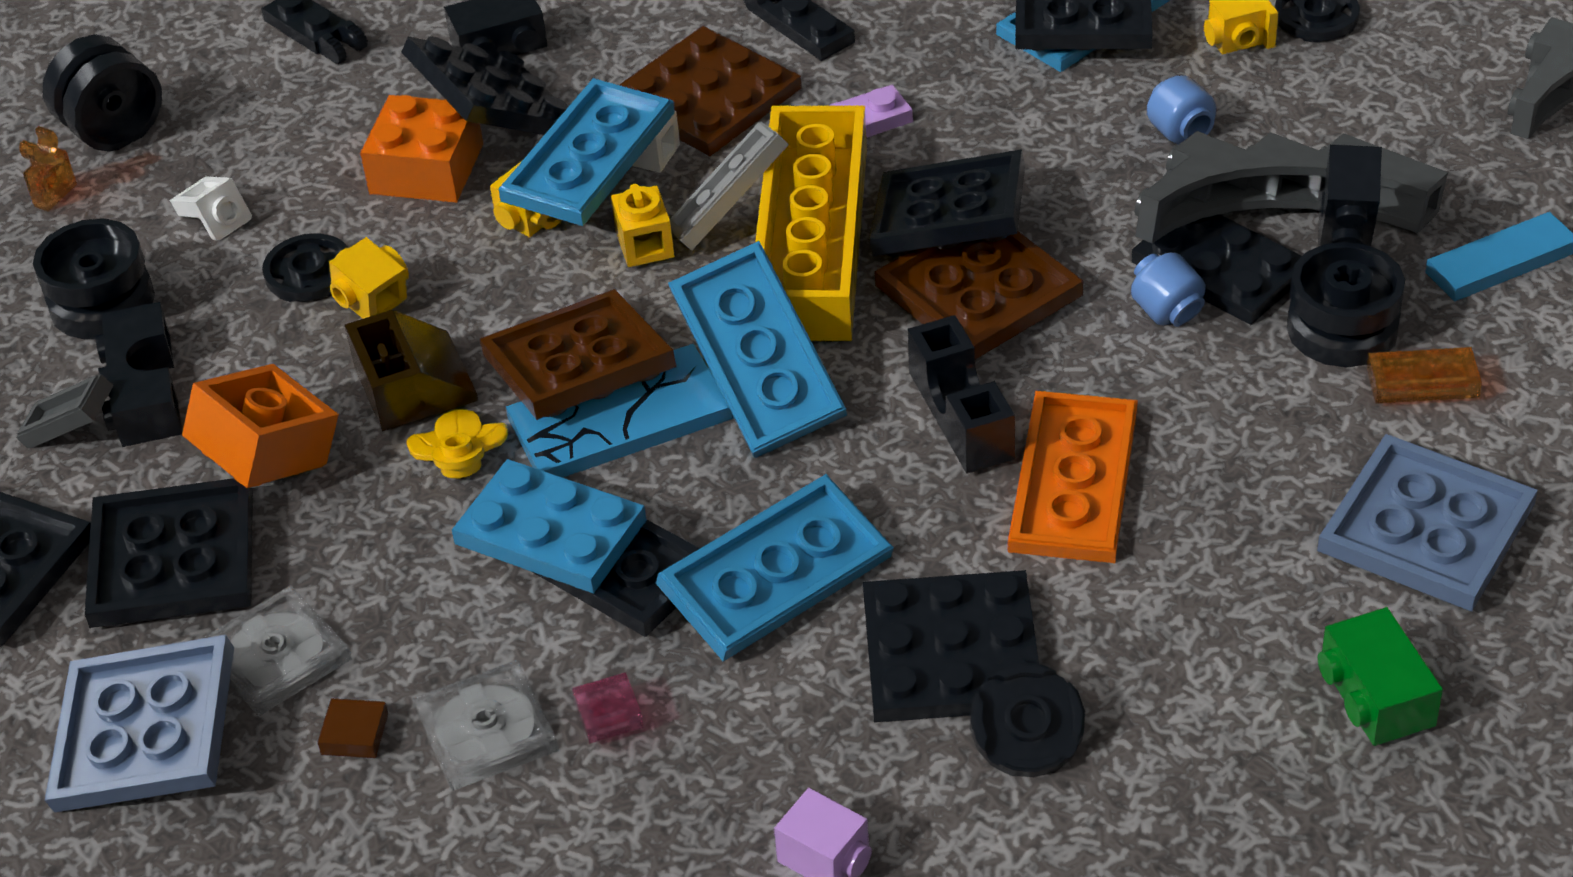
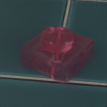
[572,672,644,744]

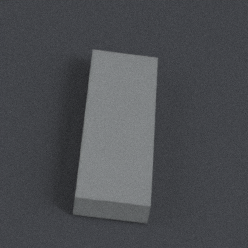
[670,122,789,251]

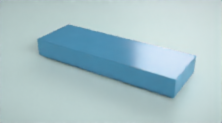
[1425,211,1573,302]

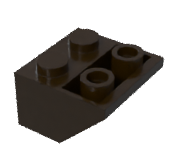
[344,310,479,432]

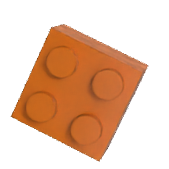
[360,95,484,203]
[182,364,339,488]

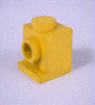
[1204,0,1278,54]

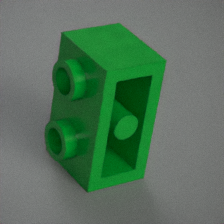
[1317,607,1443,746]

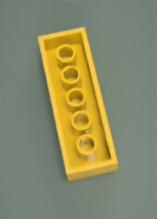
[755,106,867,341]

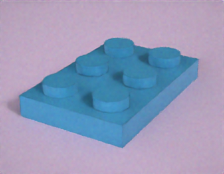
[452,459,646,594]

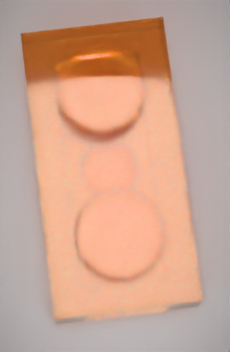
[1367,347,1482,404]

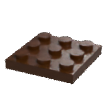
[619,26,802,156]
[875,231,1084,360]
[480,289,676,420]

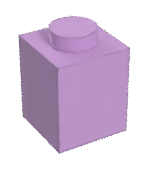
[774,787,871,877]

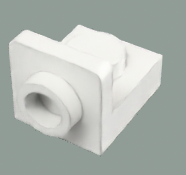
[170,176,252,241]

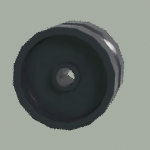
[42,34,162,152]
[33,218,155,340]
[1287,242,1405,368]

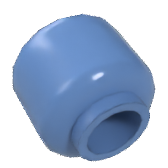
[1147,75,1216,144]
[1131,253,1205,327]

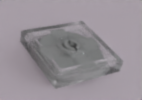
[201,585,352,717]
[413,660,559,791]

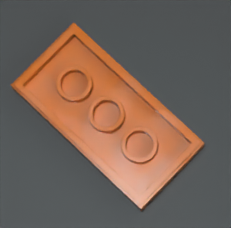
[1008,391,1138,563]

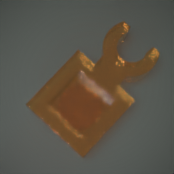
[19,126,77,211]

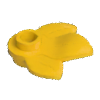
[407,409,508,478]

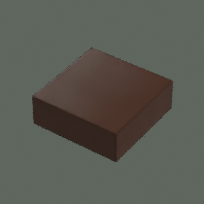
[317,698,388,758]

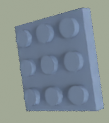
[1317,434,1538,612]
[45,635,234,813]

